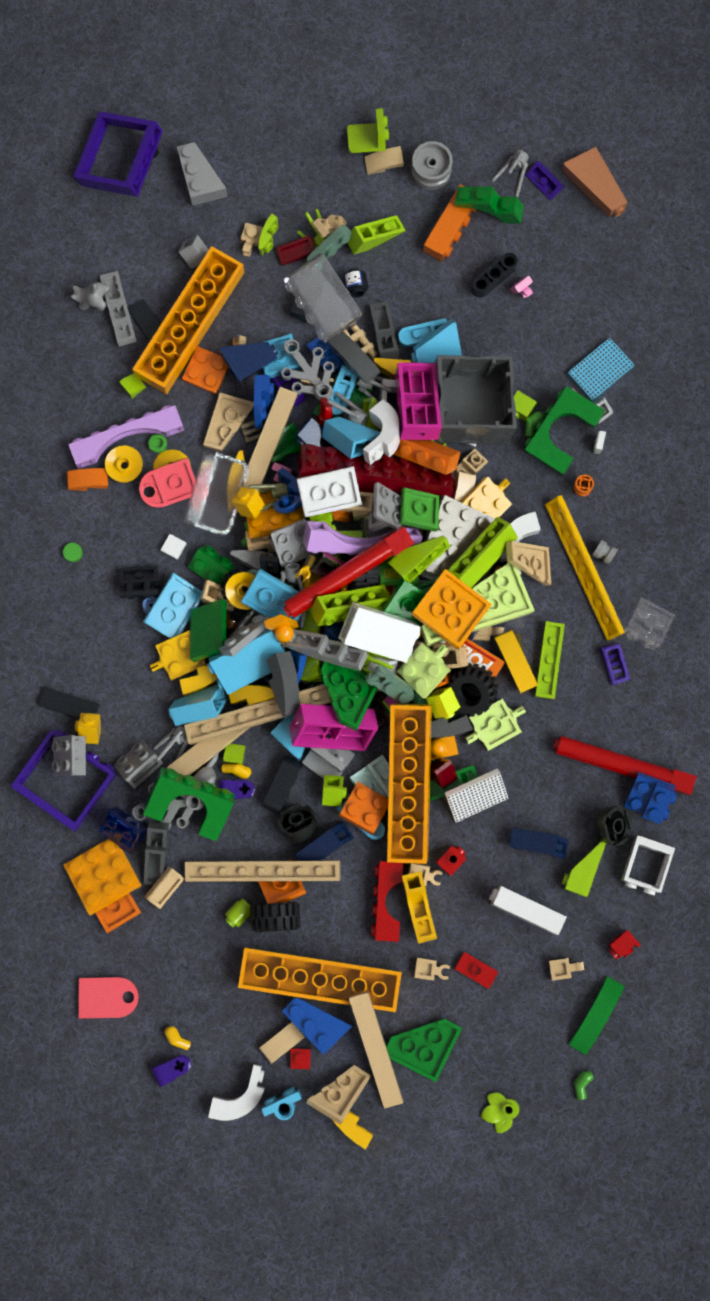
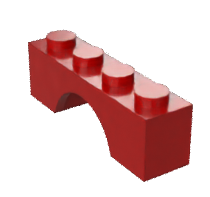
[371,861,403,942]

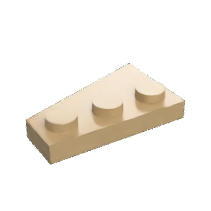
[203,393,254,452]
[506,541,551,586]
[306,1065,371,1125]

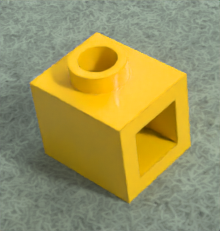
[232,487,265,519]
[75,713,101,744]

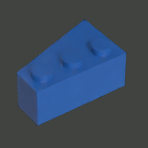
[282,997,352,1055]

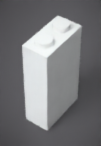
[338,602,421,663]
[489,886,567,935]

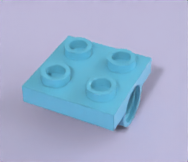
[261,1087,303,1120]

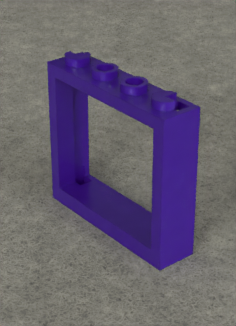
[74,111,163,197]
[10,729,117,832]

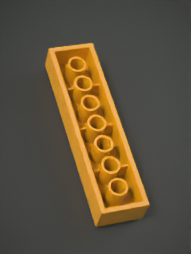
[132,246,245,395]
[387,703,432,864]
[238,948,402,1012]

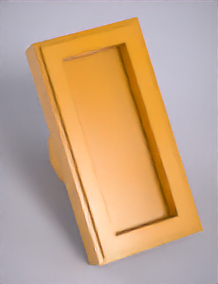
[264,614,299,643]
[431,736,458,760]

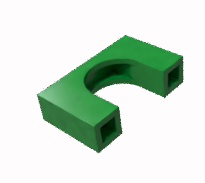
[524,386,605,476]
[143,767,235,841]

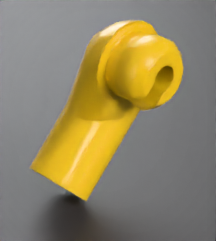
[222,764,251,779]
[164,1026,191,1050]

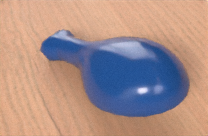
[273,494,302,514]

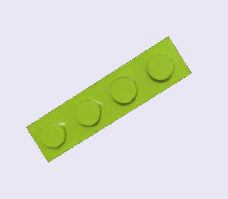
[535,621,565,700]

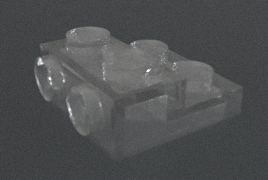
[624,597,675,650]

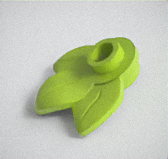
[481,1092,520,1133]

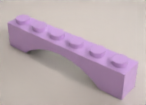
[68,405,184,469]
[302,521,422,557]

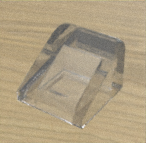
[504,615,526,631]

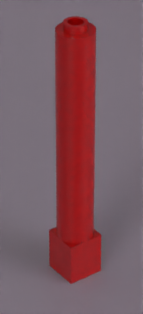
[282,525,414,618]
[553,736,697,796]

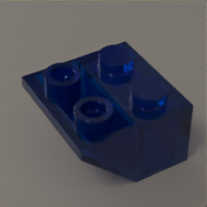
[99,806,147,854]

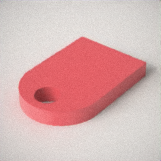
[139,458,201,508]
[79,977,139,1018]

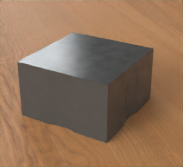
[434,355,517,444]

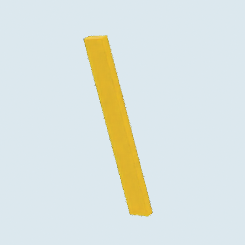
[545,495,625,641]

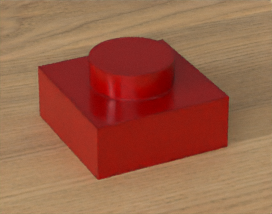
[290,1048,311,1069]

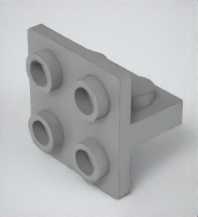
[369,482,402,532]
[268,519,316,567]
[52,735,86,776]
[302,735,355,779]
[114,740,163,789]

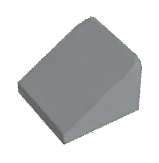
[592,396,614,424]

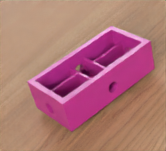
[395,363,442,440]
[289,704,378,751]

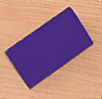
[525,161,566,200]

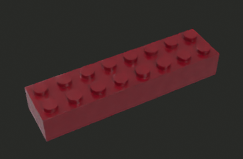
[298,444,454,501]

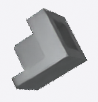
[178,235,209,269]

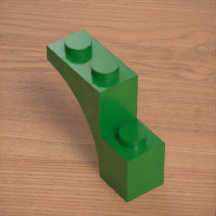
[455,187,524,224]

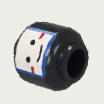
[343,268,369,298]

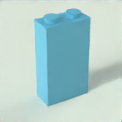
[207,629,286,694]

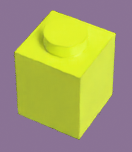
[426,687,460,719]

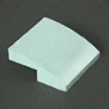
[349,755,389,798]

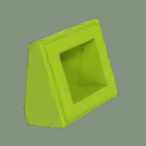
[119,373,146,398]
[223,743,246,765]

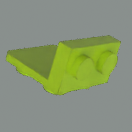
[347,108,389,153]

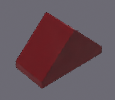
[430,758,457,789]

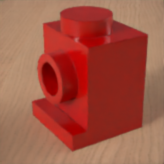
[436,845,467,876]
[608,930,641,960]

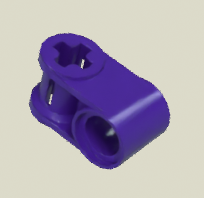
[217,780,255,800]
[151,1055,191,1087]

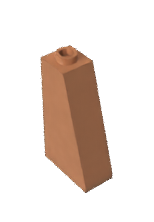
[562,147,628,217]

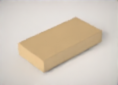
[144,866,185,909]

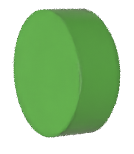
[148,434,167,453]
[63,543,83,563]

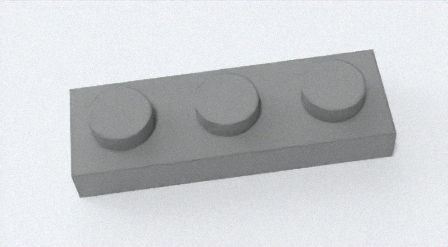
[219,615,272,656]

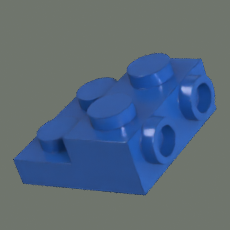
[254,374,275,429]
[624,772,677,824]

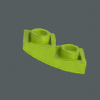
[258,214,279,256]

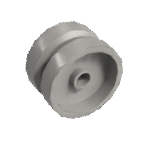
[411,141,453,190]

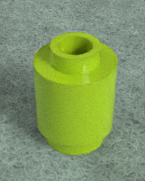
[225,898,251,927]

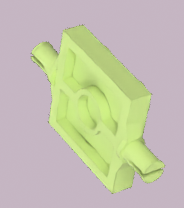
[397,643,451,698]
[465,699,526,751]

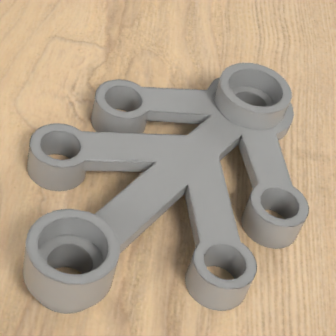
[281,339,335,401]
[132,782,204,829]

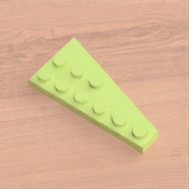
[420,562,535,646]

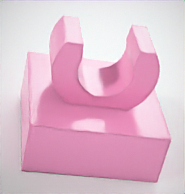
[509,276,533,298]
[272,462,294,482]

